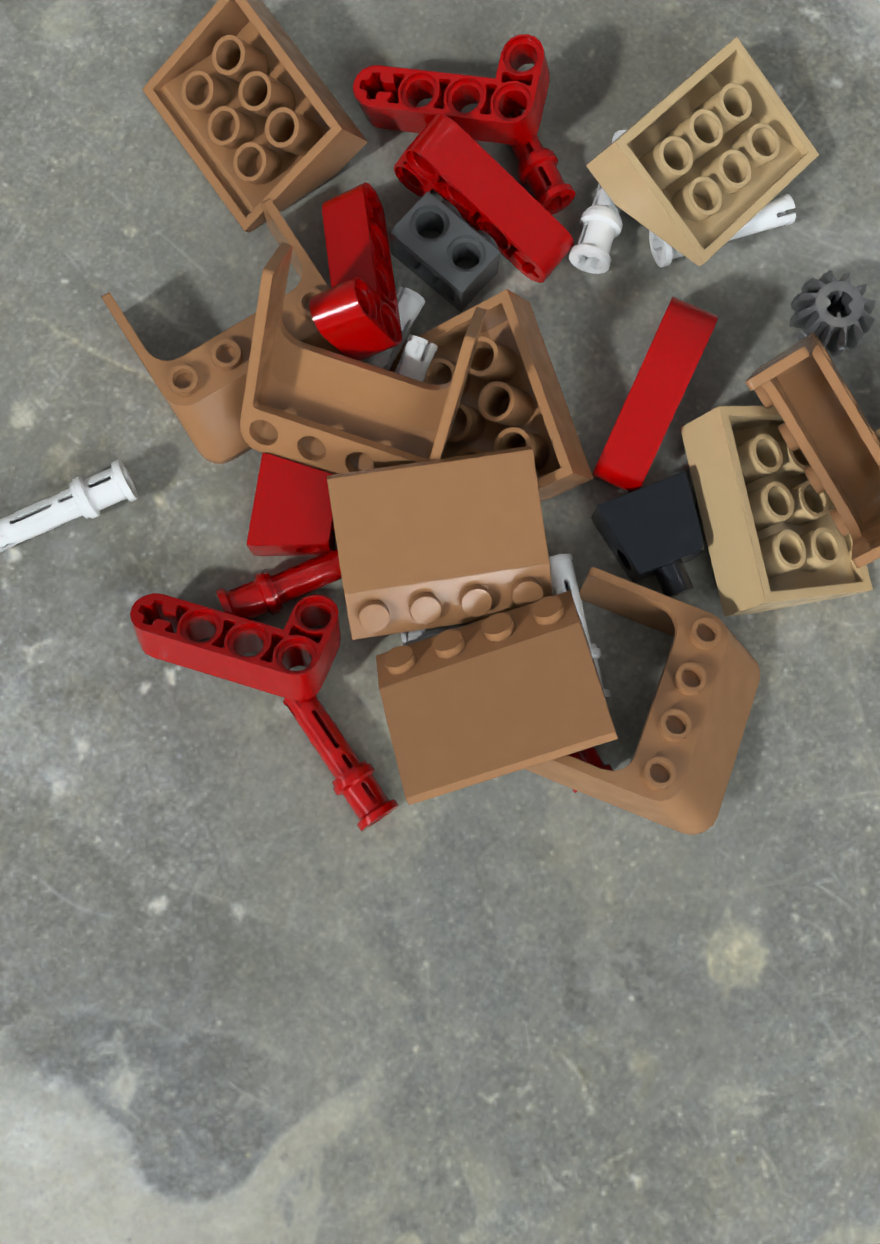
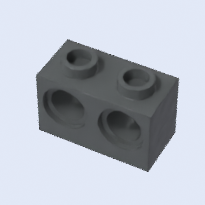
[389,191,500,312]

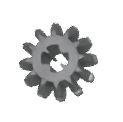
[789,270,876,357]

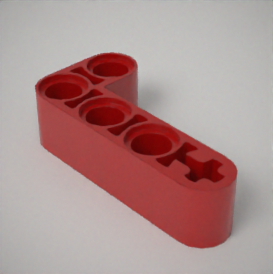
[353,34,550,145]
[393,113,574,283]
[309,182,402,361]
[592,296,719,492]
[130,593,341,701]

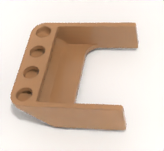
[101,198,345,464]
[240,242,487,474]
[745,332,880,569]
[525,567,760,835]

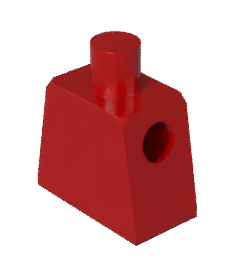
[246,453,335,556]

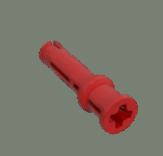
[506,109,576,215]
[216,549,342,620]
[283,695,399,832]

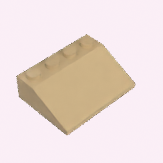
[586,37,819,266]
[680,405,873,617]

